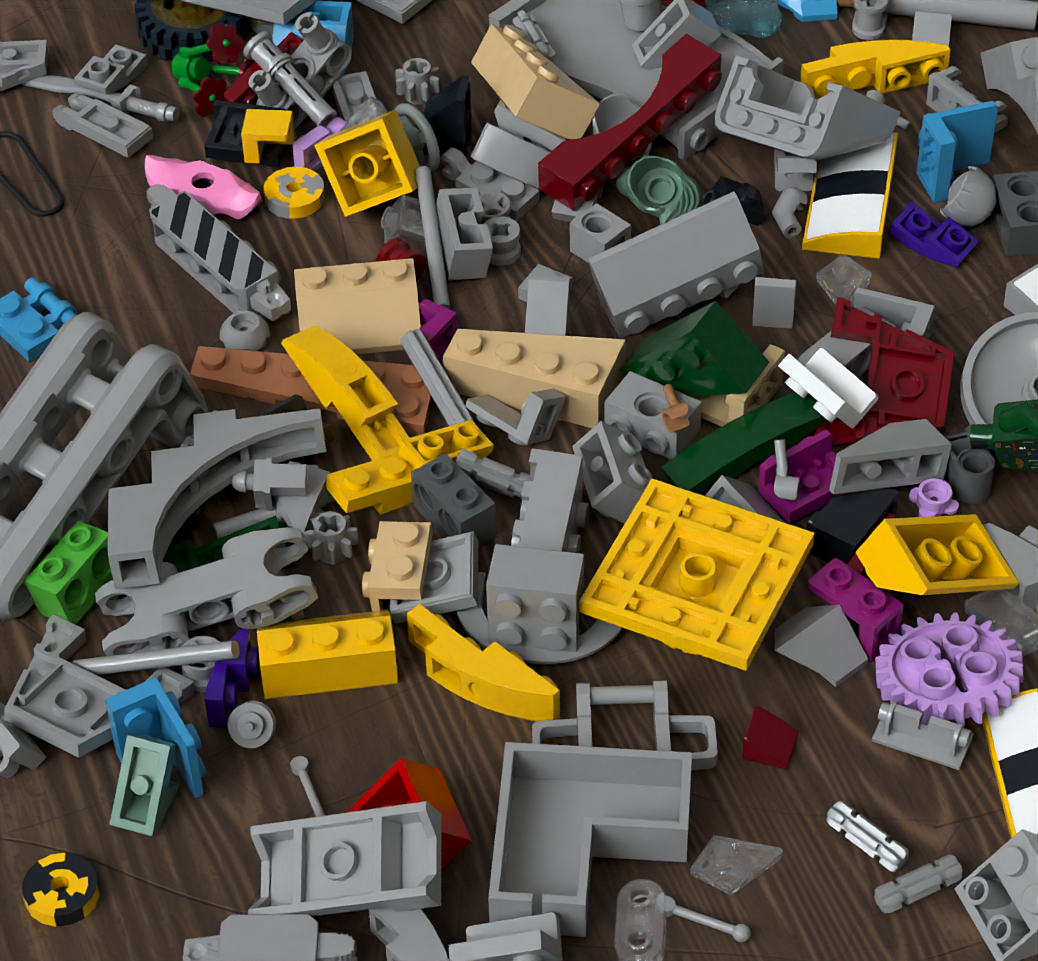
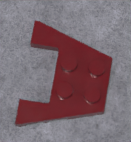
[815,297,954,447]

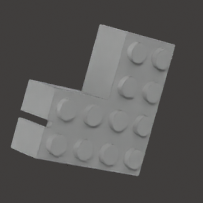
[488,742,692,937]

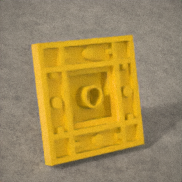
[579,479,815,671]

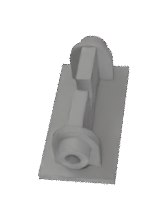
[872,700,974,770]

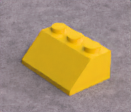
[855,514,1019,595]
[257,610,398,699]

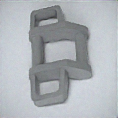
[532,680,717,770]

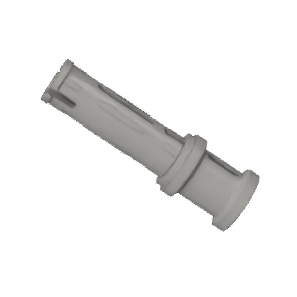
[243,31,337,128]

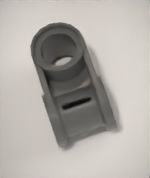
[942,426,995,505]

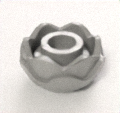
[219,311,270,351]

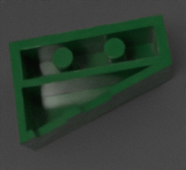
[619,301,769,397]

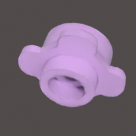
[909,478,959,517]

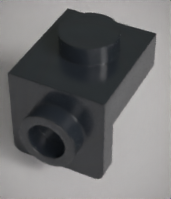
[701,176,766,226]

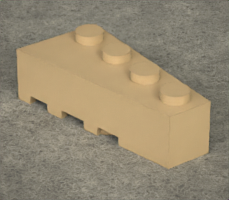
[471,24,600,140]
[443,329,626,428]

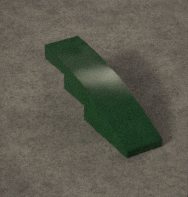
[661,392,827,494]

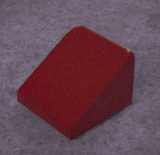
[742,706,798,770]

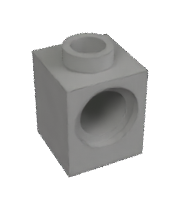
[569,203,631,263]

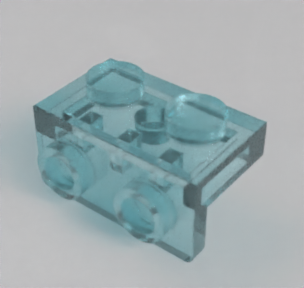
[704,0,782,37]

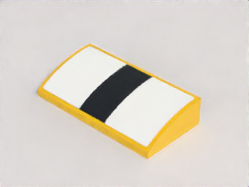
[802,133,898,259]
[982,688,1038,838]

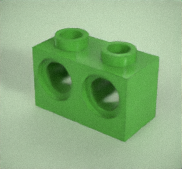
[24,520,113,625]

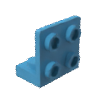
[916,101,998,203]
[105,677,206,798]

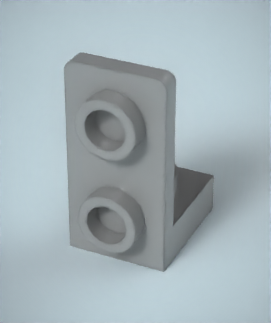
[853,287,935,339]
[465,389,566,446]

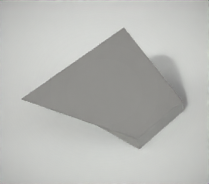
[774,604,868,687]

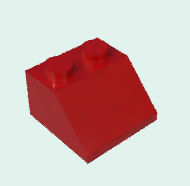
[346,758,472,870]

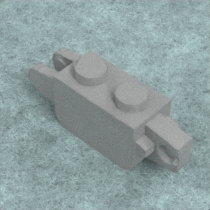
[183,914,358,961]

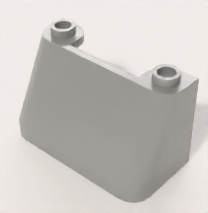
[715,55,901,161]

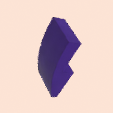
[887,202,979,267]
[204,629,260,728]

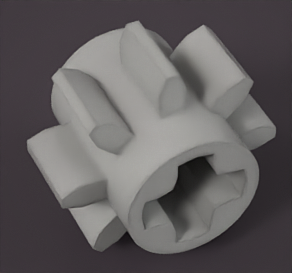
[396,58,440,104]
[304,511,359,565]

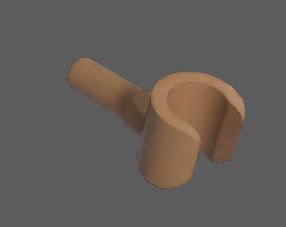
[662,384,690,433]

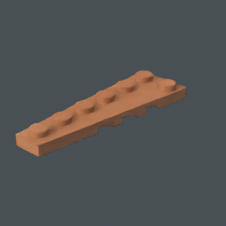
[190,346,433,436]

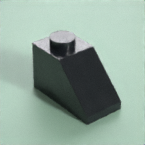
[415,75,473,157]
[806,488,899,564]

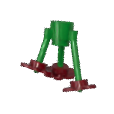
[171,23,255,117]

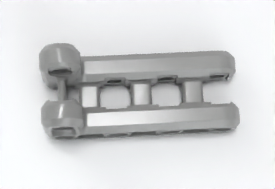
[0,312,208,621]

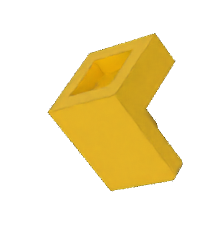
[241,109,295,164]

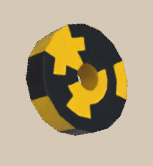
[22,853,100,927]

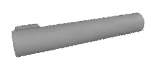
[852,0,1038,40]

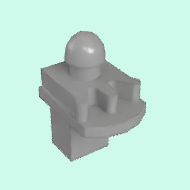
[231,458,307,510]

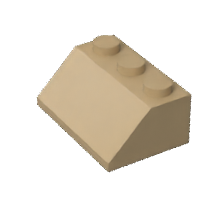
[294,258,421,354]

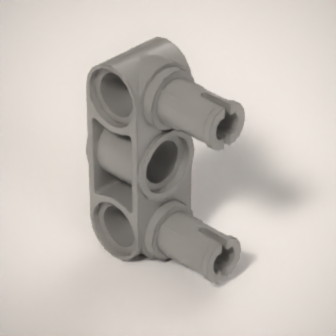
[248,12,352,129]

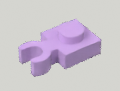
[293,117,350,171]

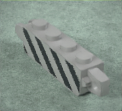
[146,184,291,321]

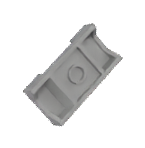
[248,801,441,916]

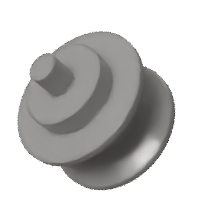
[228,701,276,748]

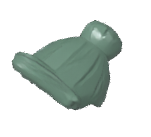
[616,156,701,225]

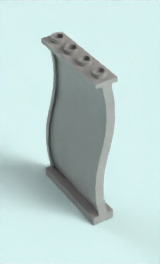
[489,0,784,161]

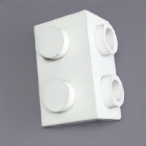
[778,348,878,429]

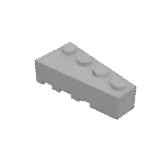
[511,448,589,553]

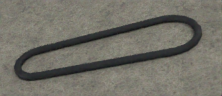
[0,131,64,216]

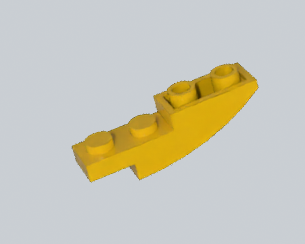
[800,40,951,99]
[281,325,410,461]
[325,420,494,515]
[407,604,560,721]

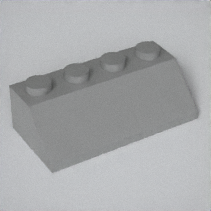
[588,191,764,339]

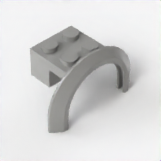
[456,544,623,664]

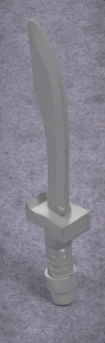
[21,75,180,122]

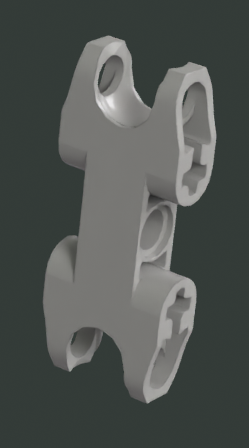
[95,528,318,656]

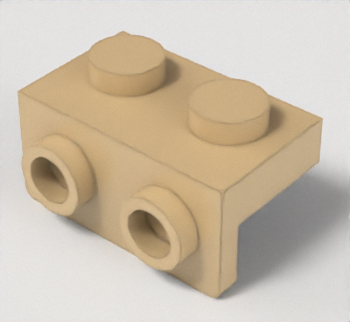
[362,521,433,611]

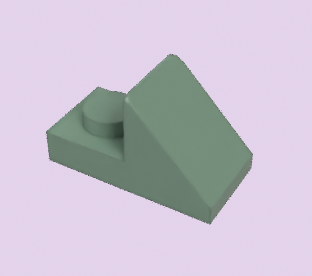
[109,733,179,836]

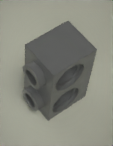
[991,171,1038,256]
[411,453,497,547]

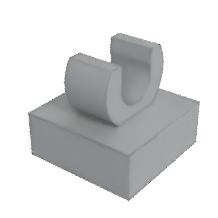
[0,718,46,779]

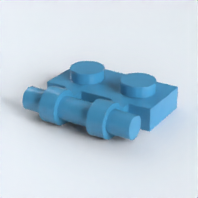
[0,277,77,362]

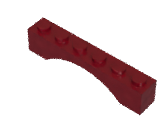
[538,33,722,211]

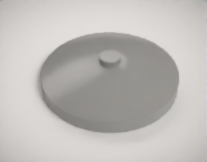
[960,311,1038,452]

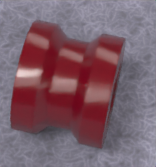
[376,238,426,281]

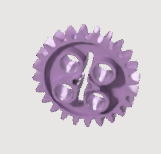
[875,612,1023,725]

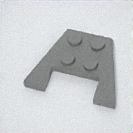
[4,614,194,758]

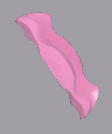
[145,155,262,219]

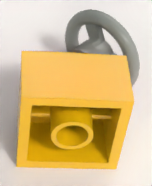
[314,103,440,217]

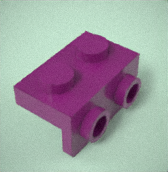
[758,430,846,524]

